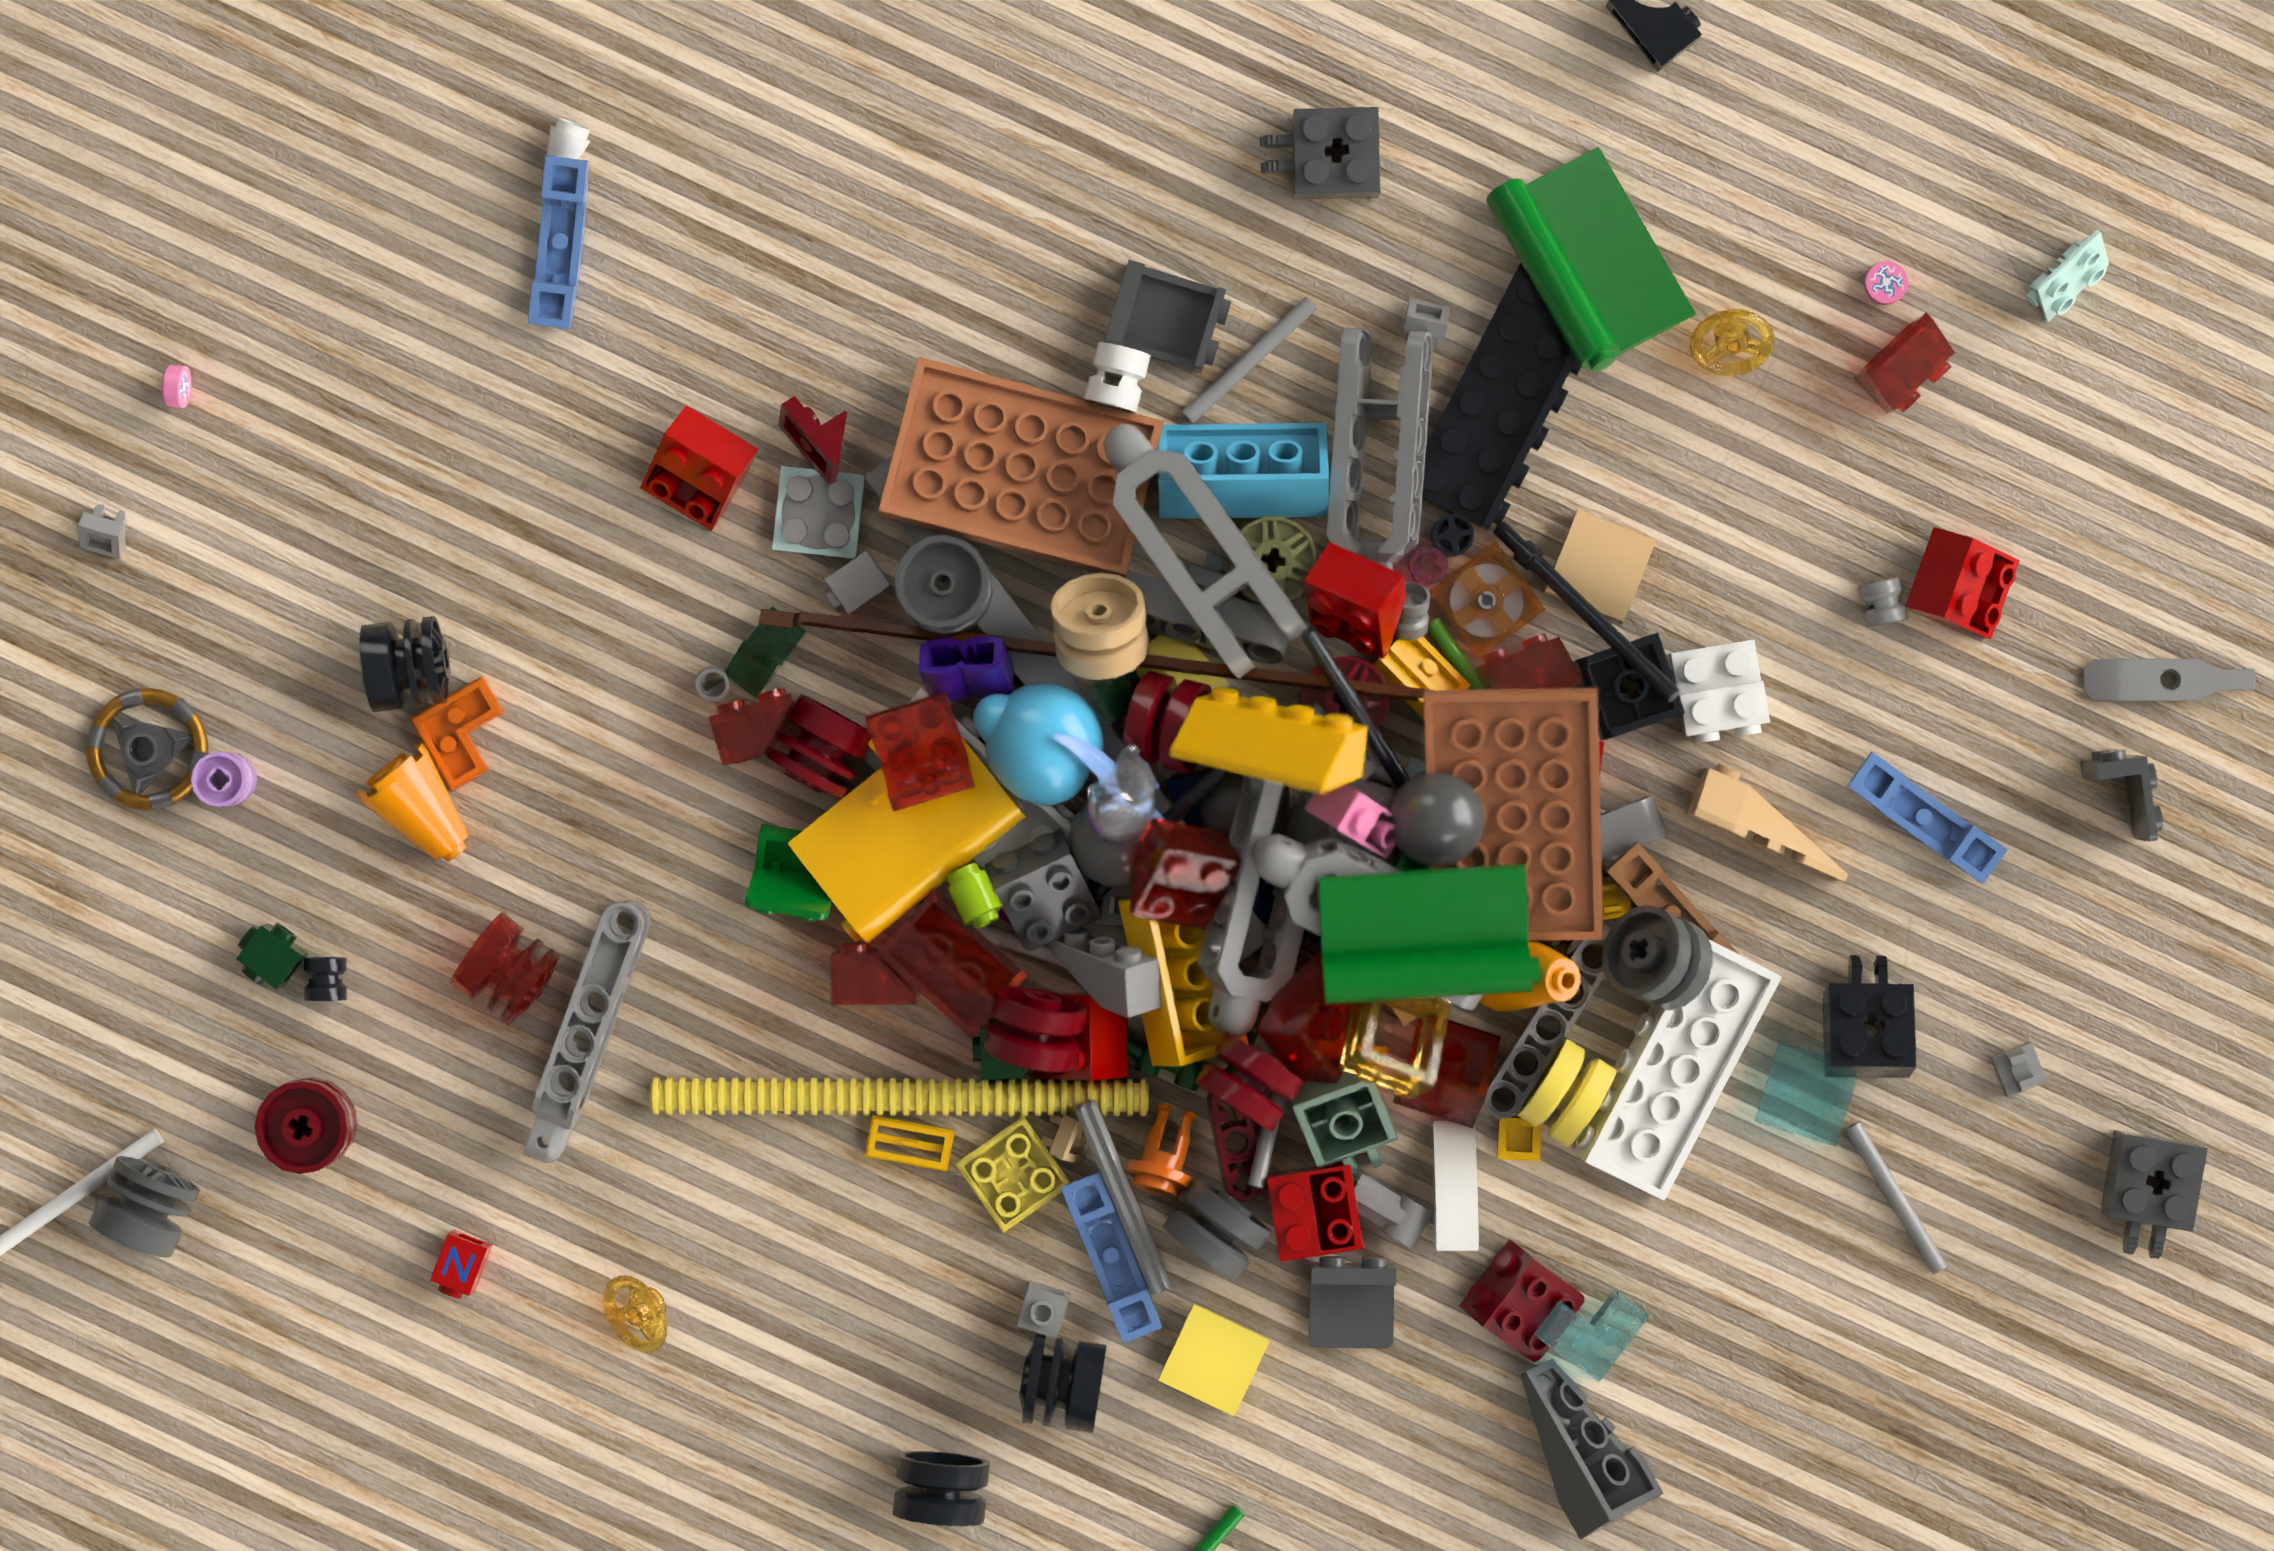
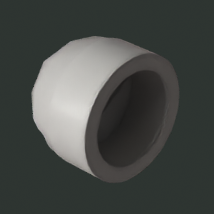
[695,666,729,702]

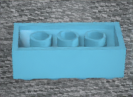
[1158,423,1329,519]

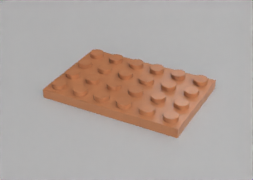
[877,357,1164,578]
[1424,688,1603,940]

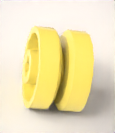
[1516,1038,1617,1147]

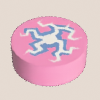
[1864,261,1908,305]
[162,365,191,408]

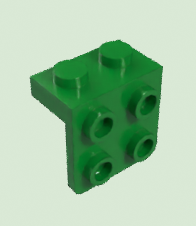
[744,824,833,922]

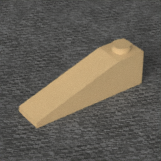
[1685,764,1848,882]

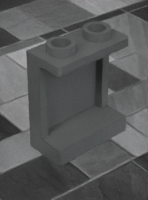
[1104,260,1232,373]

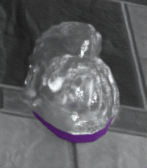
[1088,744,1156,843]

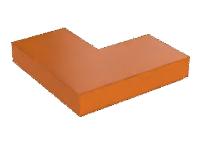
[409,676,505,791]

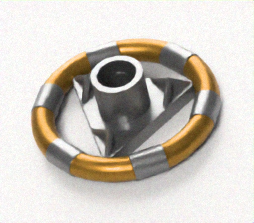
[86,688,209,811]

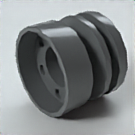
[89,1156,200,1258]

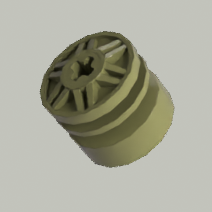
[1229,516,1317,606]

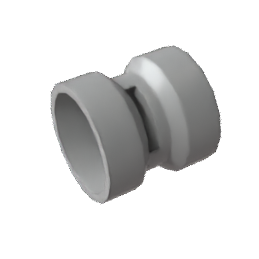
[1858,577,1908,628]
[1394,581,1431,640]

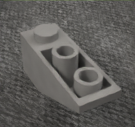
[1047,927,1161,1018]

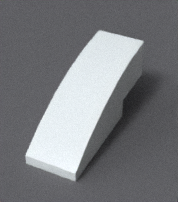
[1432,1120,1479,1251]

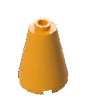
[355,742,468,862]
[1479,940,1580,1012]

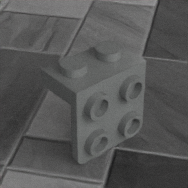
[2080,749,2163,842]
[985,829,1101,951]
[1309,1256,1396,1349]

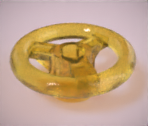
[1690,309,1775,376]
[603,1275,667,1353]

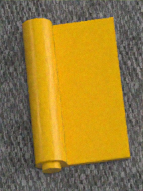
[787,716,1026,943]

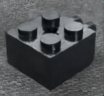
[1570,633,1685,740]
[1823,955,1917,1078]

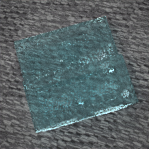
[1755,1041,1858,1146]

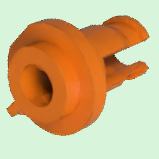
[1125,1103,1197,1201]

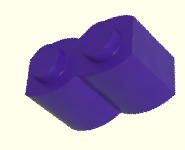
[918,636,1014,701]

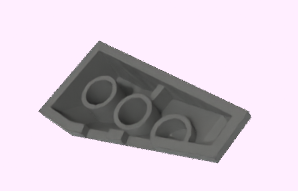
[1521,1359,1664,1540]

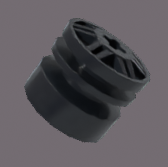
[359,616,450,712]
[1019,1334,1107,1433]

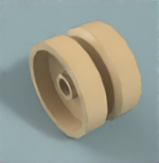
[1051,573,1149,680]

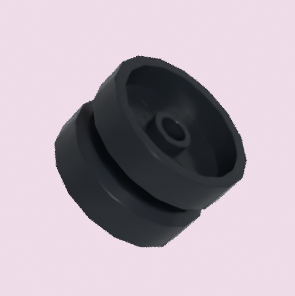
[893,1451,990,1526]

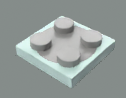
[772,466,865,559]

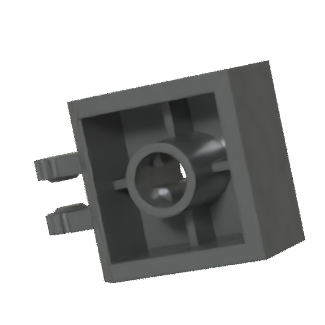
[1260,107,1380,199]
[2101,1130,2208,1259]

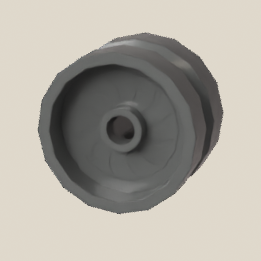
[895,535,993,636]
[1602,905,1713,1011]
[1162,1178,1272,1281]

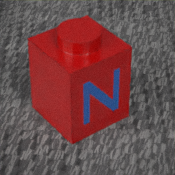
[430,1230,493,1299]

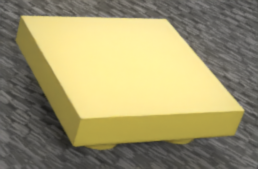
[955,1116,1071,1233]
[1158,1303,1270,1416]

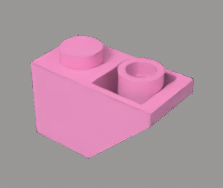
[1305,784,1397,860]

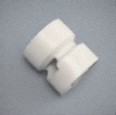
[1084,342,1151,413]

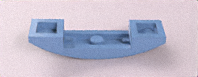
[528,155,589,329]
[1847,752,2008,884]
[1060,1171,1162,1343]

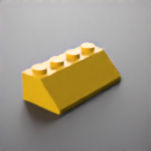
[1170,687,1367,794]
[1118,881,1249,1067]

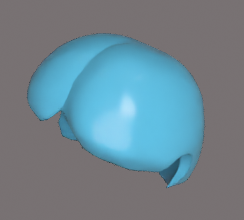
[973,682,1105,805]

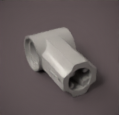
[1354,1173,1434,1248]

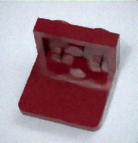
[1459,1239,1585,1362]

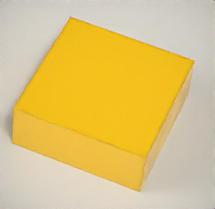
[1497,1117,1542,1161]

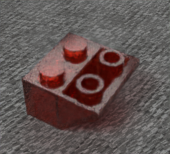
[709,688,798,766]
[1130,818,1241,930]

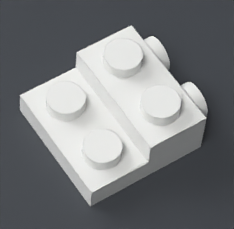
[1670,640,1770,743]

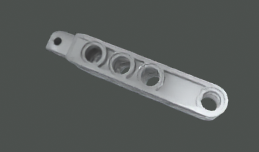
[1326,328,1433,569]
[1103,424,1308,679]
[1198,775,1330,1037]
[1254,834,1483,1010]
[524,900,651,1163]

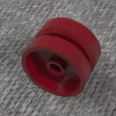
[1124,670,1212,774]
[984,986,1088,1072]
[1194,1032,1304,1132]
[254,1077,357,1174]

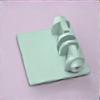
[2025,230,2109,322]

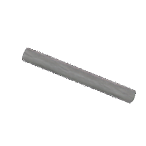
[1075,1100,1171,1294]

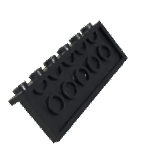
[1422,263,1581,531]

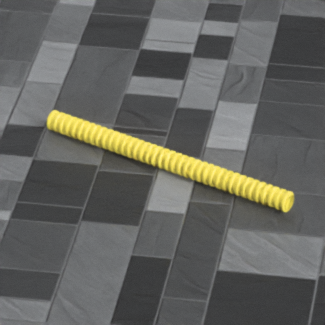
[649,1077,1149,1116]

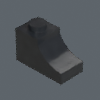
[1606,0,1702,72]

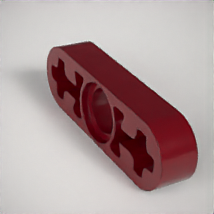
[1207,1092,1262,1203]

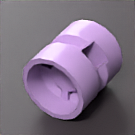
[191,752,257,807]

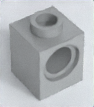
[824,550,892,615]
[1016,1280,1070,1339]

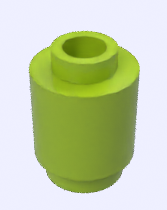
[946,863,1003,929]

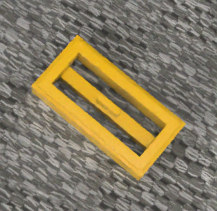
[864,1114,955,1172]

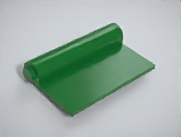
[1486,147,1695,372]
[1318,864,1540,1004]

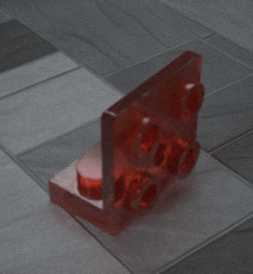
[865,692,975,812]

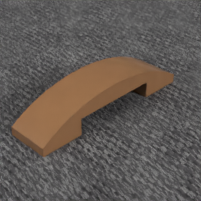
[1605,841,1739,954]

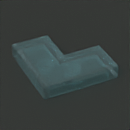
[1534,1289,1650,1382]

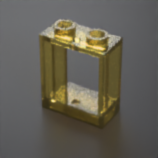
[1340,997,1451,1098]

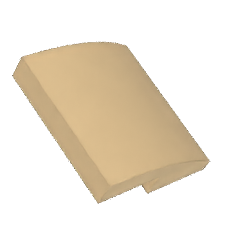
[1544,509,1656,624]

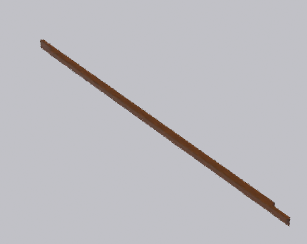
[759,609,1430,707]

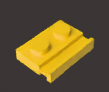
[1373,637,1471,720]

